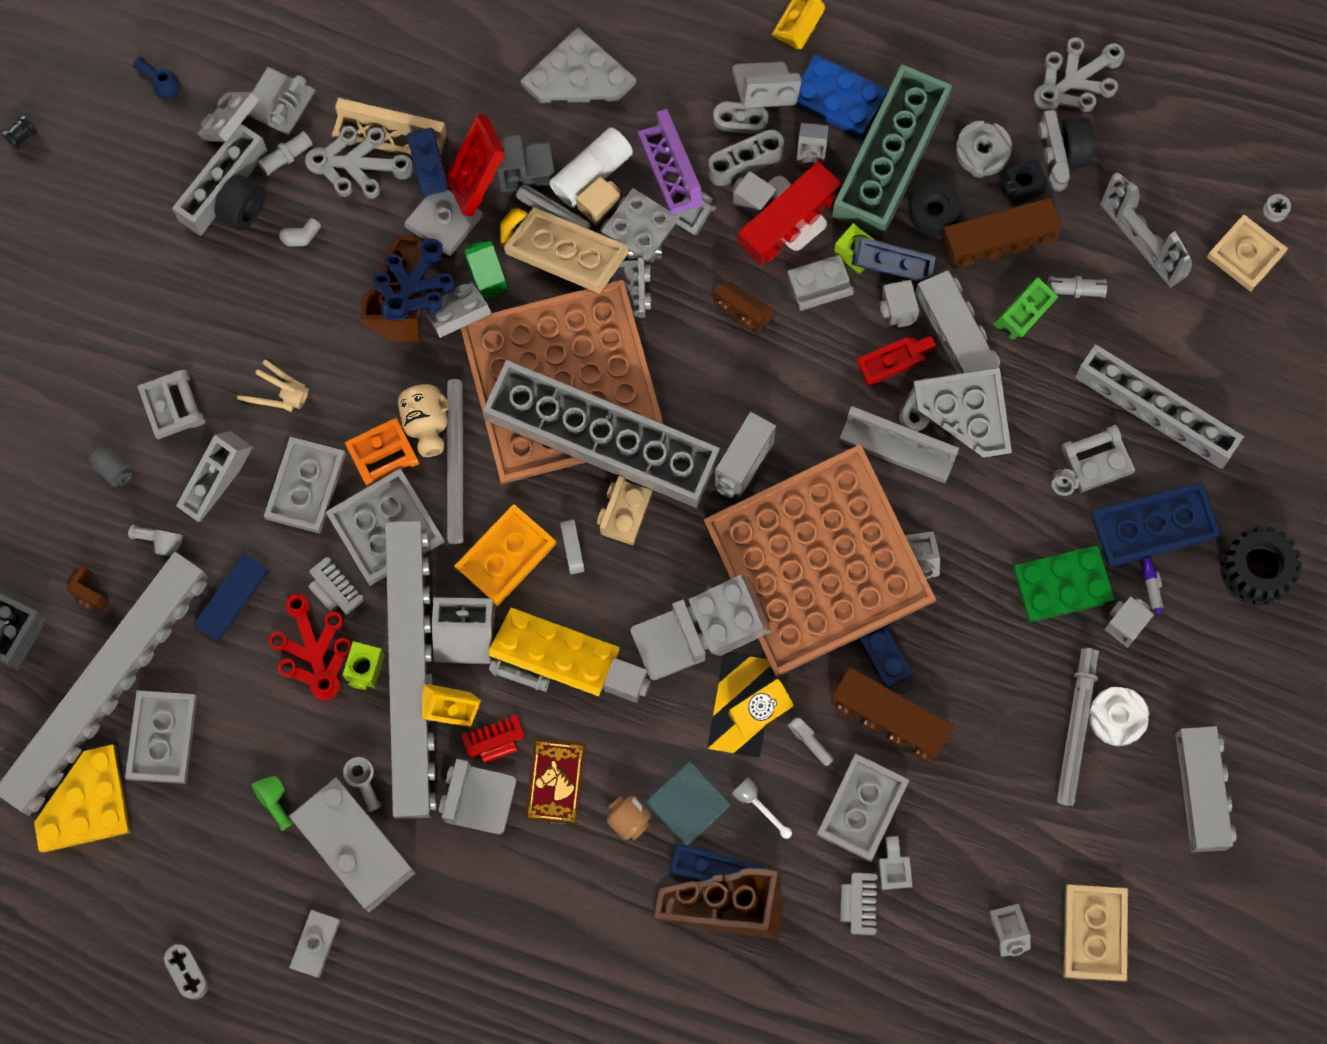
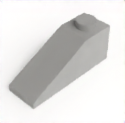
[176,431,253,522]

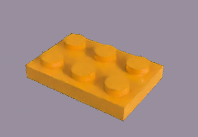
[454,504,557,607]

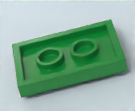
[1012,545,1115,623]

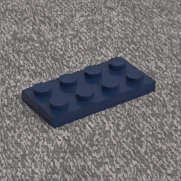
[1090,482,1221,568]

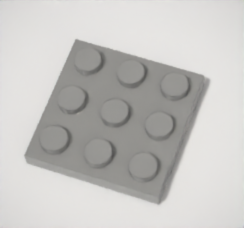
[326,468,445,586]

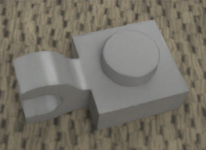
[878,836,913,890]

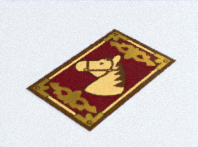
[525,739,586,825]

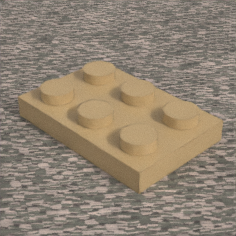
[1064,885,1128,982]

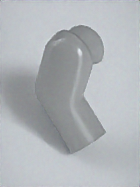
[279,218,322,246]

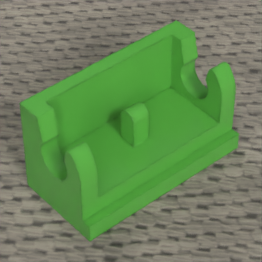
[993,278,1059,339]

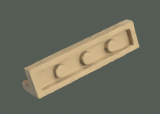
[332,98,447,158]

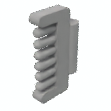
[308,557,364,615]
[840,873,878,935]

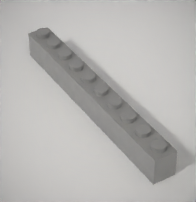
[385,521,437,819]
[0,552,208,816]

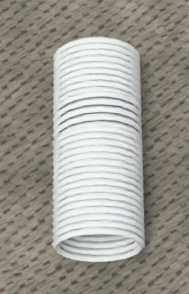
[550,128,633,207]

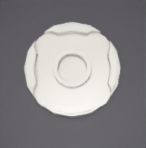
[1089,687,1149,746]

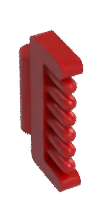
[462,714,525,763]

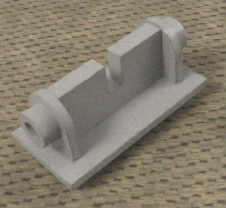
[489,658,550,692]

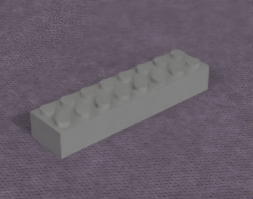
[483,360,720,508]

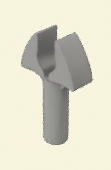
[788,718,833,766]

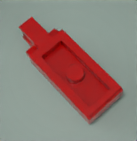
[856,336,936,387]

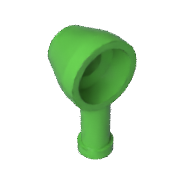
[251,776,294,831]

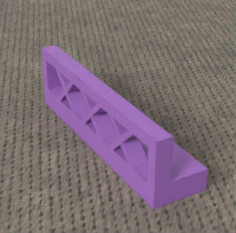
[638,109,703,215]

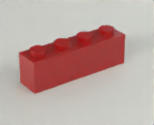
[737,161,842,265]

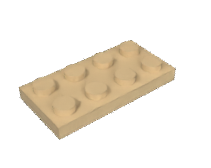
[504,207,629,294]

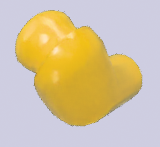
[500,208,528,247]

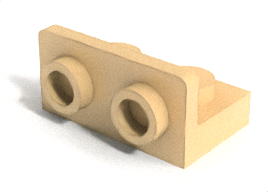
[597,475,652,546]

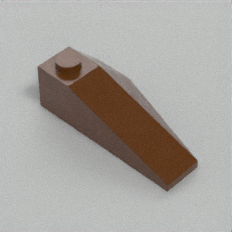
[654,868,783,940]

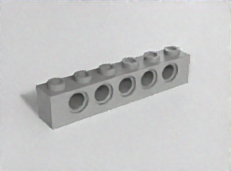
[1075,344,1244,469]

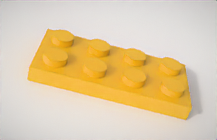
[489,607,620,696]

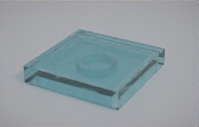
[646,762,731,846]

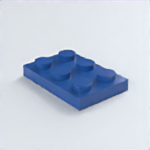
[795,54,888,139]

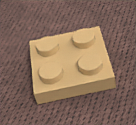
[1207,215,1288,292]

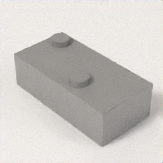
[289,778,415,912]

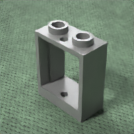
[715,412,776,500]

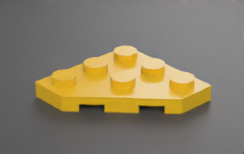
[34,745,130,853]

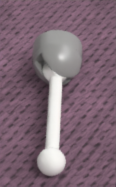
[731,777,792,839]

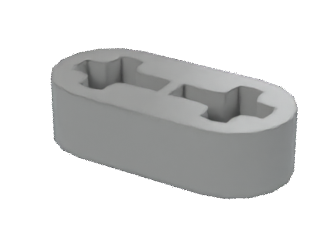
[560,519,585,575]
[164,944,208,1000]

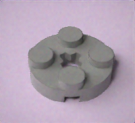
[955,121,1012,178]

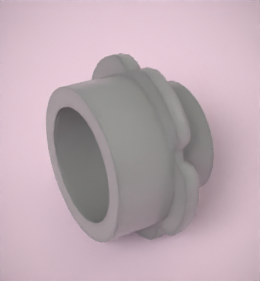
[1051,469,1080,496]

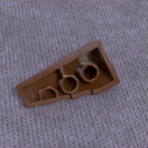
[360,235,424,342]

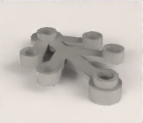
[1034,38,1124,112]
[305,126,414,198]

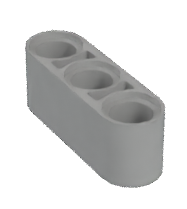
[708,130,784,186]

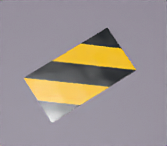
[707,653,774,758]

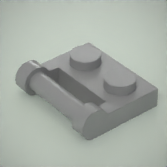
[137,370,205,440]
[1061,425,1135,493]

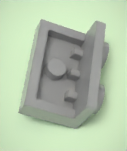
[611,257,651,318]

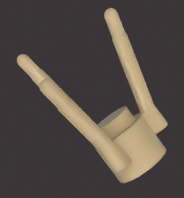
[237,360,309,412]

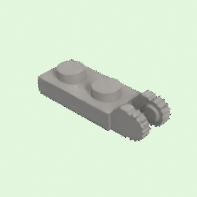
[1038,110,1070,192]

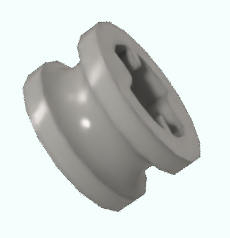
[1263,194,1291,222]

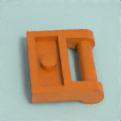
[345,418,419,487]

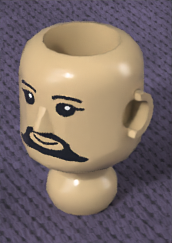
[398,384,449,457]

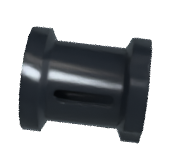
[0,114,38,151]

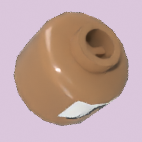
[607,796,651,841]

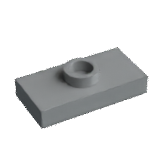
[290,910,341,978]

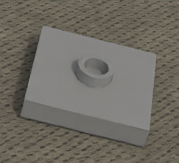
[405,190,483,256]

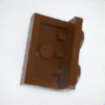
[713,282,774,335]

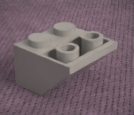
[432,597,495,664]

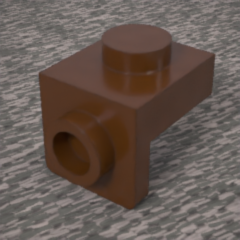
[66,565,108,612]

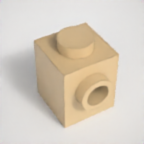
[576,176,620,227]

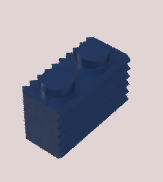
[407,127,449,196]

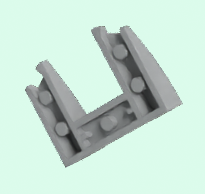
[1100,172,1192,288]

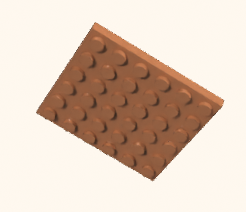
[461,280,664,484]
[703,444,937,677]

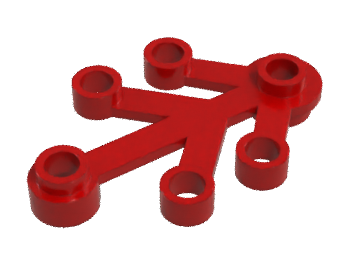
[269,594,352,701]

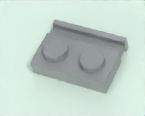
[787,255,854,311]

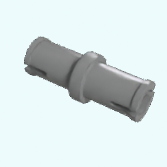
[257,131,313,176]
[1048,276,1107,298]

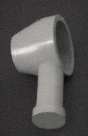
[128,524,183,557]
[343,757,382,812]

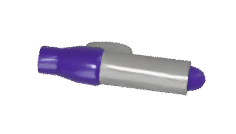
[1142,558,1164,614]

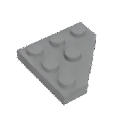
[520,28,636,103]
[913,367,1012,458]

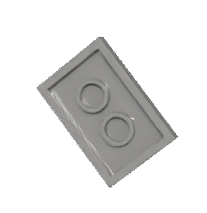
[264,437,346,534]
[125,691,197,784]
[816,754,909,862]

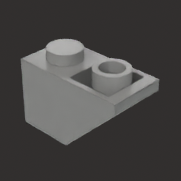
[796,123,829,169]

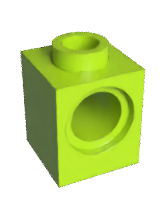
[834,224,875,274]
[343,641,385,690]

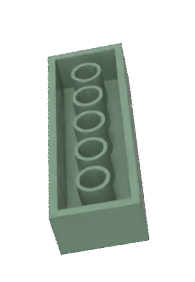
[832,64,952,238]

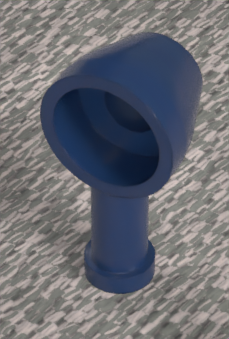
[133,57,180,99]

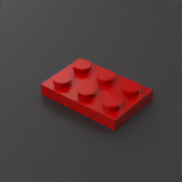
[446,114,505,216]

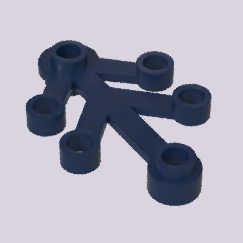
[373,239,454,321]

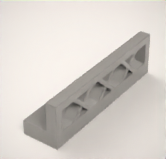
[839,406,959,484]

